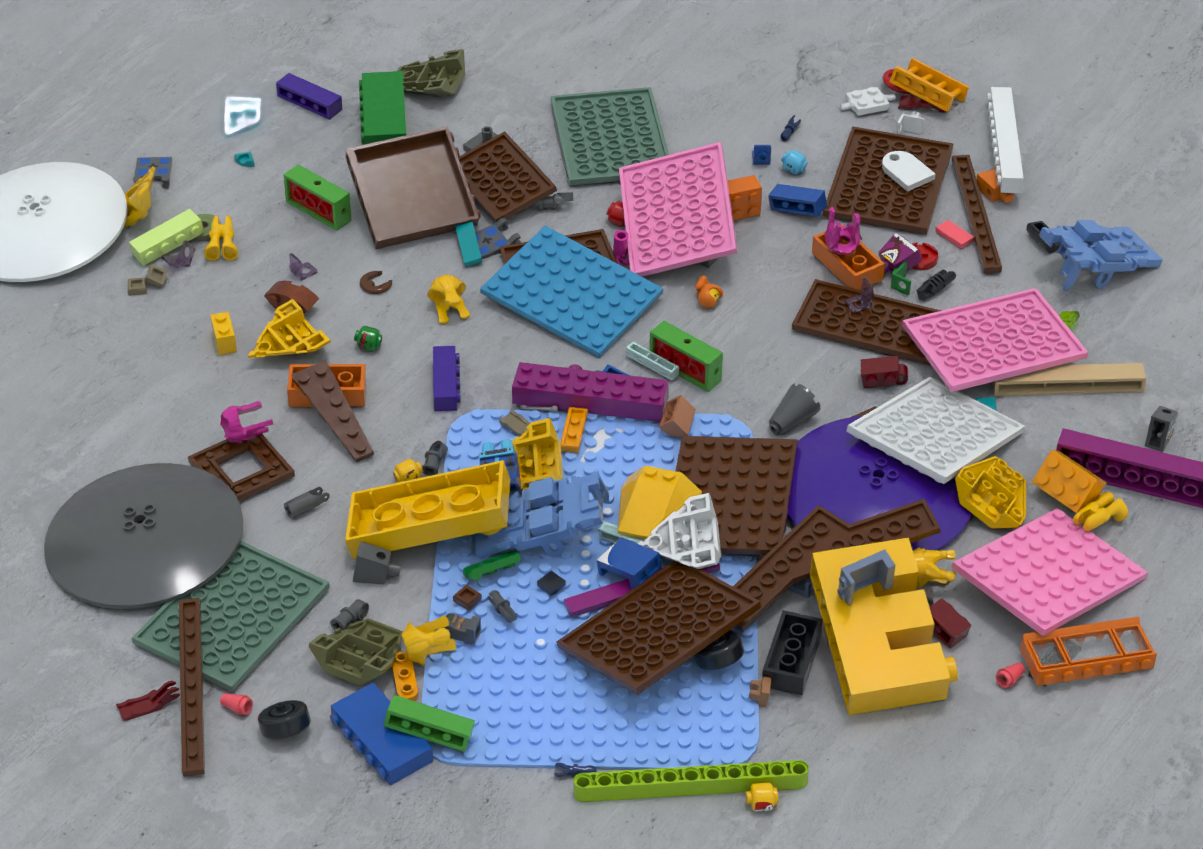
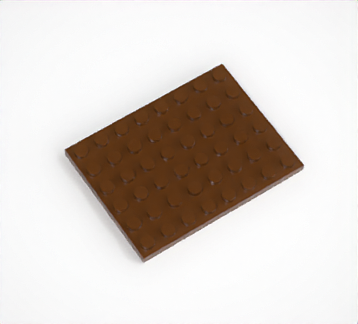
[823,126,954,234]
[675,436,798,555]
[556,561,762,695]

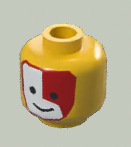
[746,782,778,812]

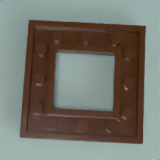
[188,434,295,502]

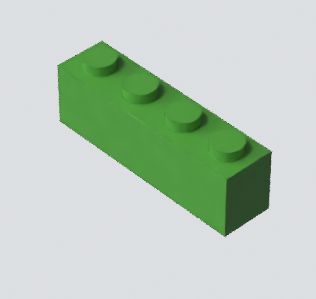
[383,695,475,752]

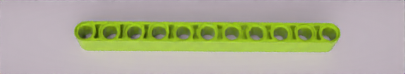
[573,760,809,802]

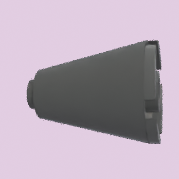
[769,383,821,434]

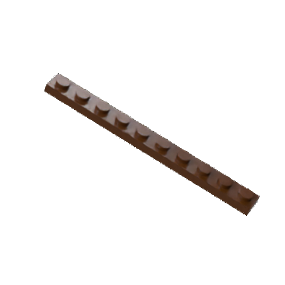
[952,155,1002,273]
[179,598,205,777]

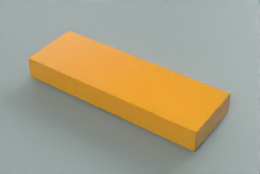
[560,407,588,453]

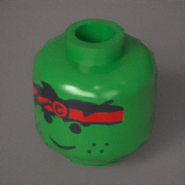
[354,326,383,352]

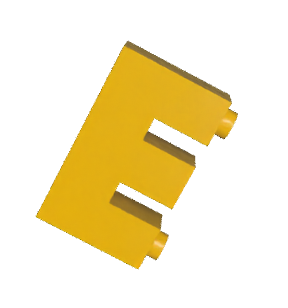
[810,538,958,716]

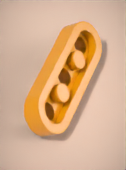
[392,652,418,701]

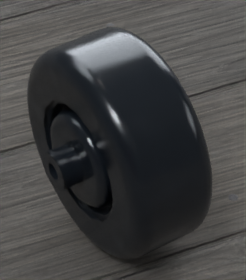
[694,630,744,670]
[258,700,311,740]

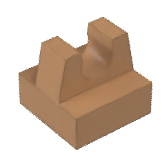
[748,676,771,707]

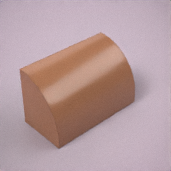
[659,395,696,437]

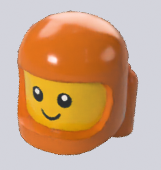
[695,275,723,309]

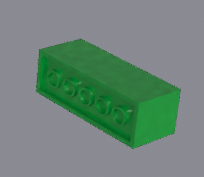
[359,71,406,145]

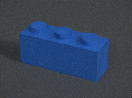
[768,184,827,217]

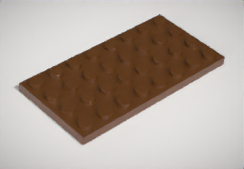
[792,279,941,365]

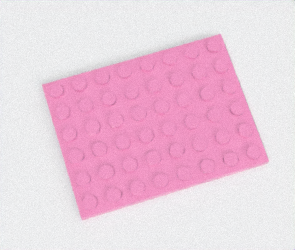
[619,142,738,277]
[902,288,1088,392]
[952,508,1148,636]

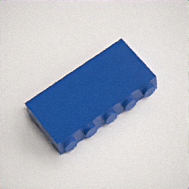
[330,683,433,785]

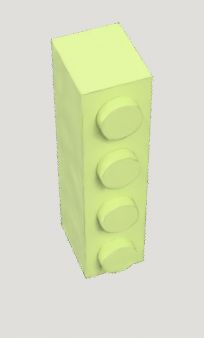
[129,209,204,266]

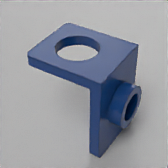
[752,145,771,165]

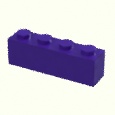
[276,73,343,120]
[433,346,461,411]

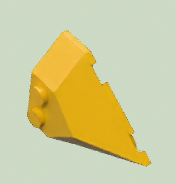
[123,166,155,229]
[248,299,331,358]
[512,418,563,490]

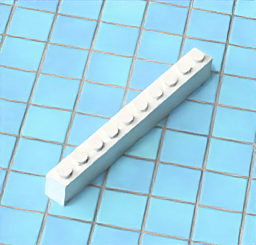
[987,87,1024,193]

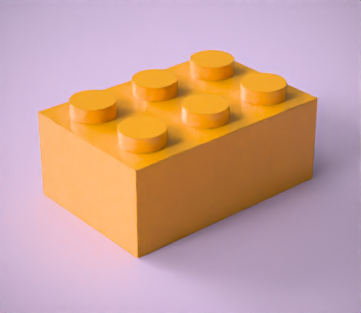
[1032,449,1106,513]

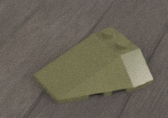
[397,49,465,96]
[309,618,403,686]

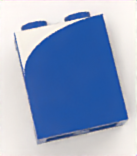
[596,538,662,589]

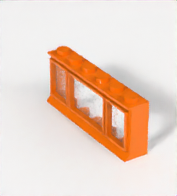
[1020,616,1157,686]

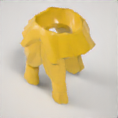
[427,274,470,324]
[913,547,956,589]
[401,615,456,665]

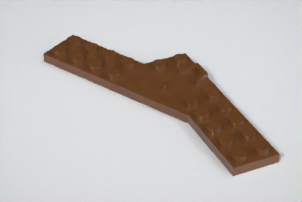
[733,499,941,632]

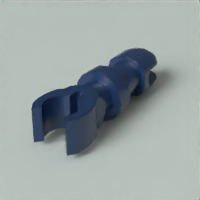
[780,115,801,141]
[554,763,597,777]

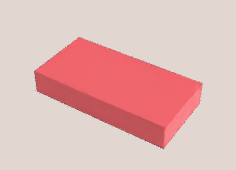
[935,220,974,249]

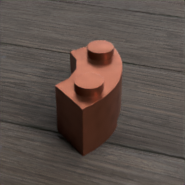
[264,280,319,313]

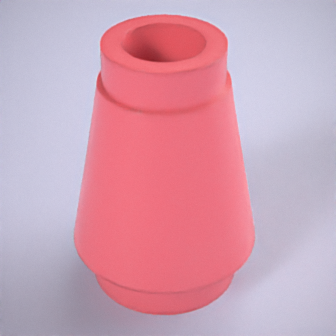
[996,662,1025,688]
[220,693,253,716]

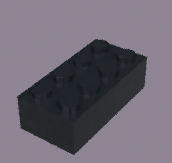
[762,610,823,695]

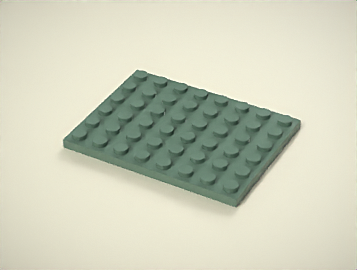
[551,87,669,185]
[132,541,330,692]

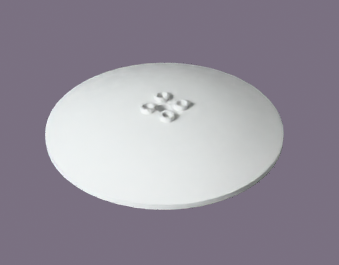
[0,162,128,282]

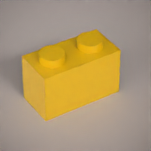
[210,312,237,355]

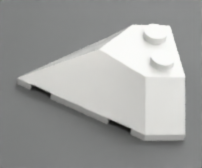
[638,493,721,569]

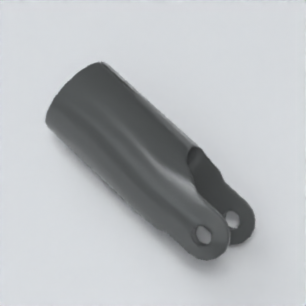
[284,487,330,519]

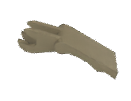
[499,410,530,437]

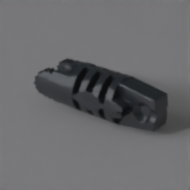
[916,269,956,301]

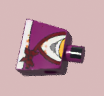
[878,232,922,274]

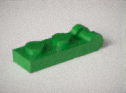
[463,551,521,581]

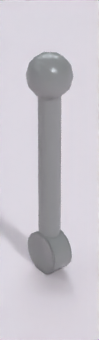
[520,405,558,413]

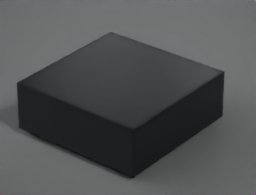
[537,570,566,596]

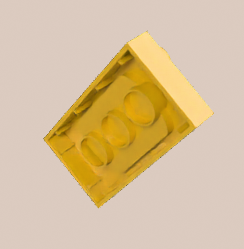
[345,460,510,559]

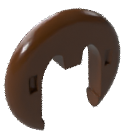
[360,271,392,294]

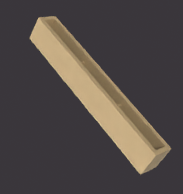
[991,363,1146,396]

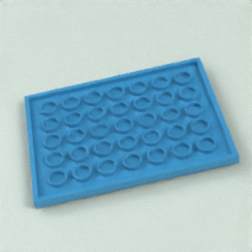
[480,226,663,358]

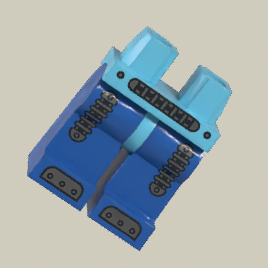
[479,439,522,491]

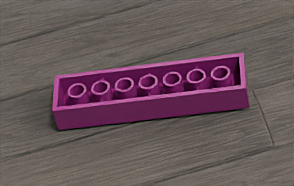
[512,362,669,422]
[1056,428,1203,508]

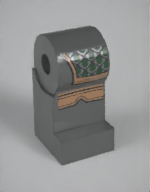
[441,613,482,644]

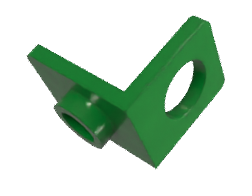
[891,262,911,295]

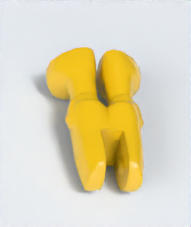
[204,215,238,261]
[1073,492,1128,531]

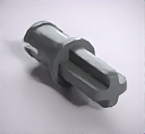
[487,590,517,623]

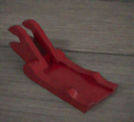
[898,95,946,113]
[116,681,180,721]

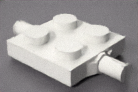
[839,87,896,116]

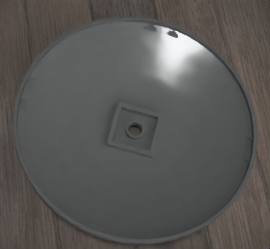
[44,463,244,609]

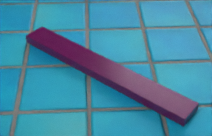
[564,562,720,617]

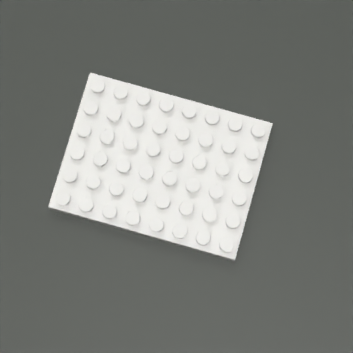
[846,377,1025,484]

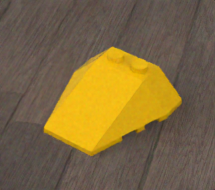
[618,465,702,539]

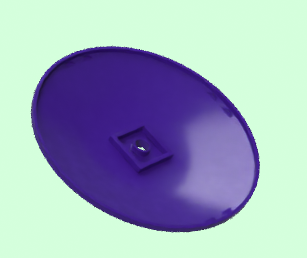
[788,416,972,551]

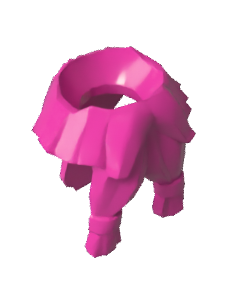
[825,207,861,256]
[220,401,273,444]

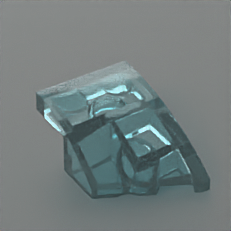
[225,97,260,135]

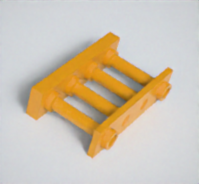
[890,58,970,112]

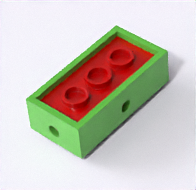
[283,164,351,231]
[649,321,723,392]

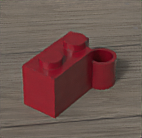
[861,355,908,388]
[929,598,971,649]

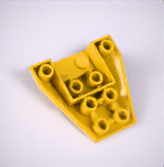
[955,456,1026,528]

